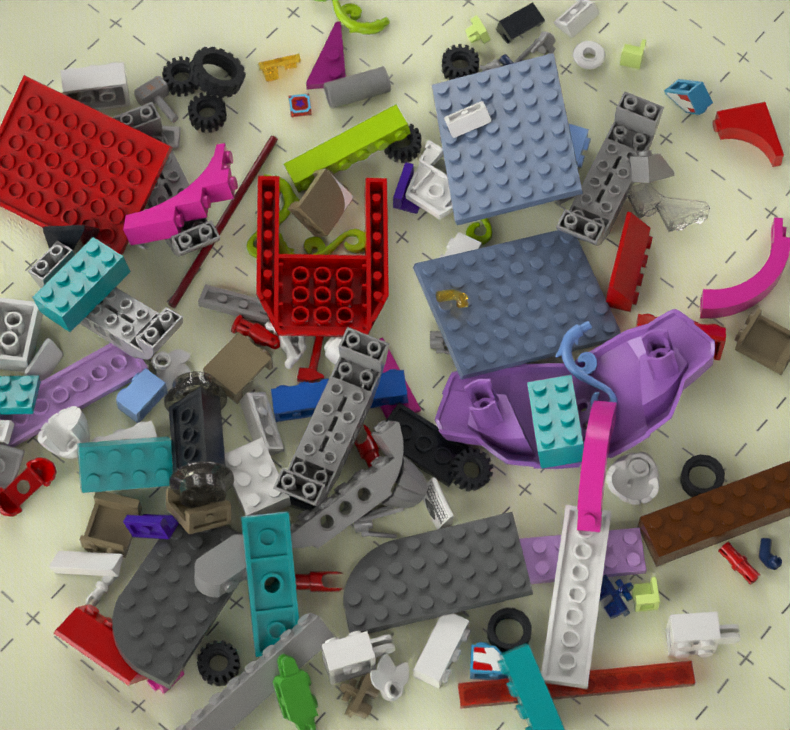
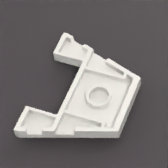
[406,140,453,220]

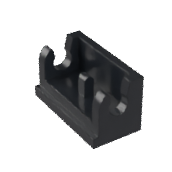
[496,2,545,44]

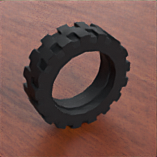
[188,47,246,98]

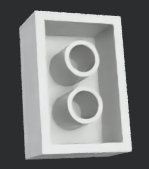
[60,62,131,110]
[0,298,43,372]
[225,438,291,516]

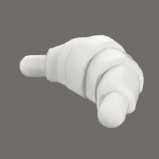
[265,321,307,369]

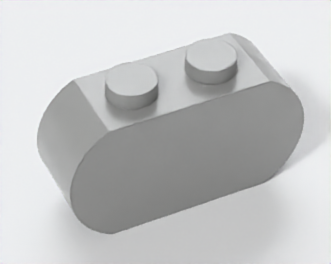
[194,534,247,597]

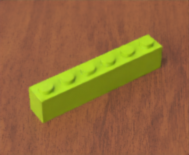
[284,105,411,193]

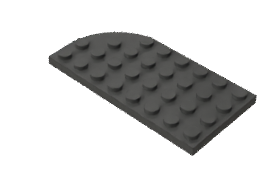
[343,512,533,634]
[112,524,243,689]

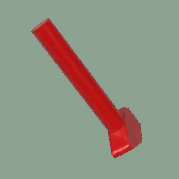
[297,336,324,383]

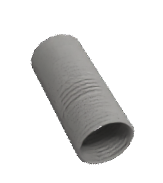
[324,66,391,109]

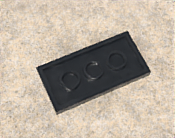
[386,402,470,487]

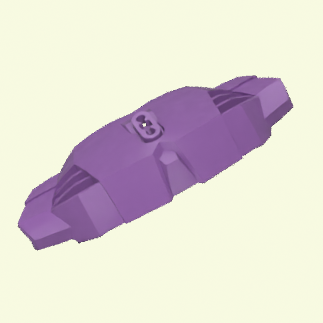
[435,309,715,469]

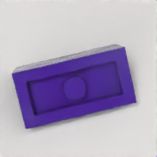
[393,162,420,214]
[123,514,179,539]

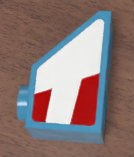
[664,79,713,115]
[470,642,509,681]

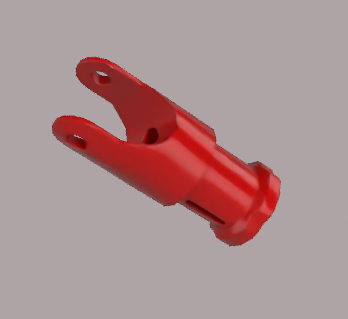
[231,315,280,349]
[354,424,380,468]
[295,571,343,592]

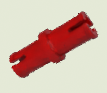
[718,541,761,585]

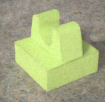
[465,16,491,44]

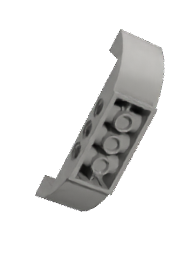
[556,92,664,246]
[113,102,220,257]
[28,241,183,359]
[273,327,389,506]
[241,420,403,548]

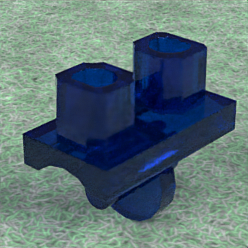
[599,574,634,619]

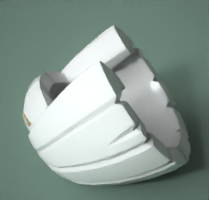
[37,406,90,459]
[606,452,659,505]

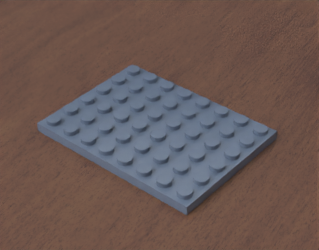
[432,53,583,226]
[413,230,621,380]

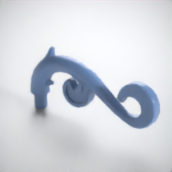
[555,321,618,408]

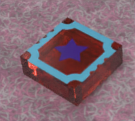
[288,94,312,117]

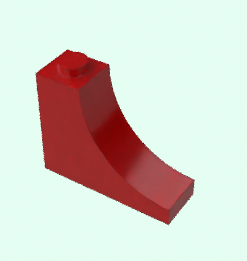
[713,102,784,167]

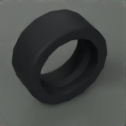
[680,454,725,497]
[487,608,532,653]

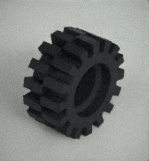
[442,44,479,80]
[162,56,199,97]
[188,92,227,133]
[384,124,421,163]
[449,448,493,492]
[197,640,240,686]

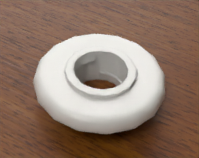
[573,41,606,69]

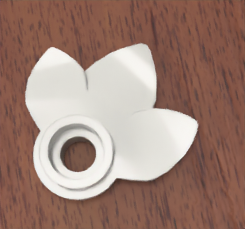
[152,349,192,389]
[370,654,409,701]

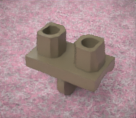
[339,673,380,719]

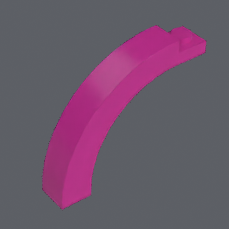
[700,218,790,319]
[577,400,617,532]

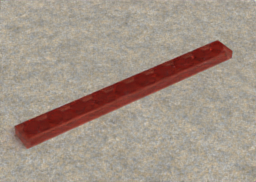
[458,661,695,709]

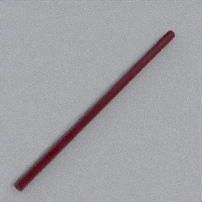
[168,136,278,308]

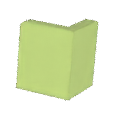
[620,39,646,70]
[631,577,660,612]

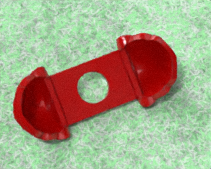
[0,457,57,517]

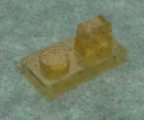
[257,54,301,82]

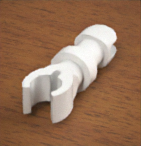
[86,573,120,606]

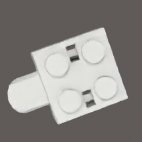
[665,612,741,659]
[322,631,395,685]

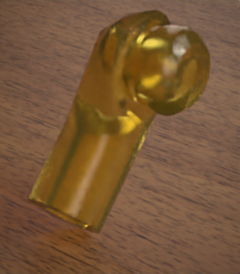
[436,289,469,308]

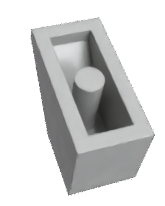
[630,150,674,183]

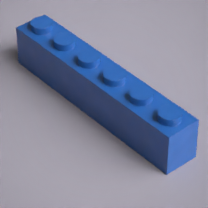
[271,369,408,422]

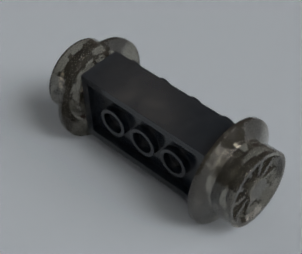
[164,371,234,509]

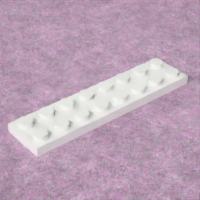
[541,505,612,689]

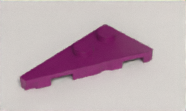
[306,21,346,90]

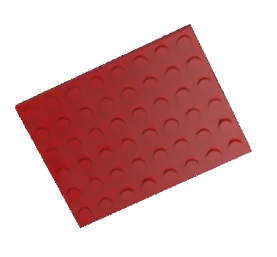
[0,75,173,255]

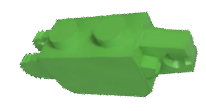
[272,654,318,730]

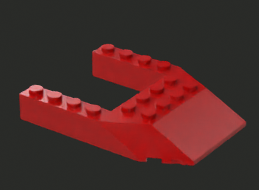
[256,176,389,337]

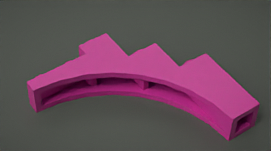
[123,143,238,246]

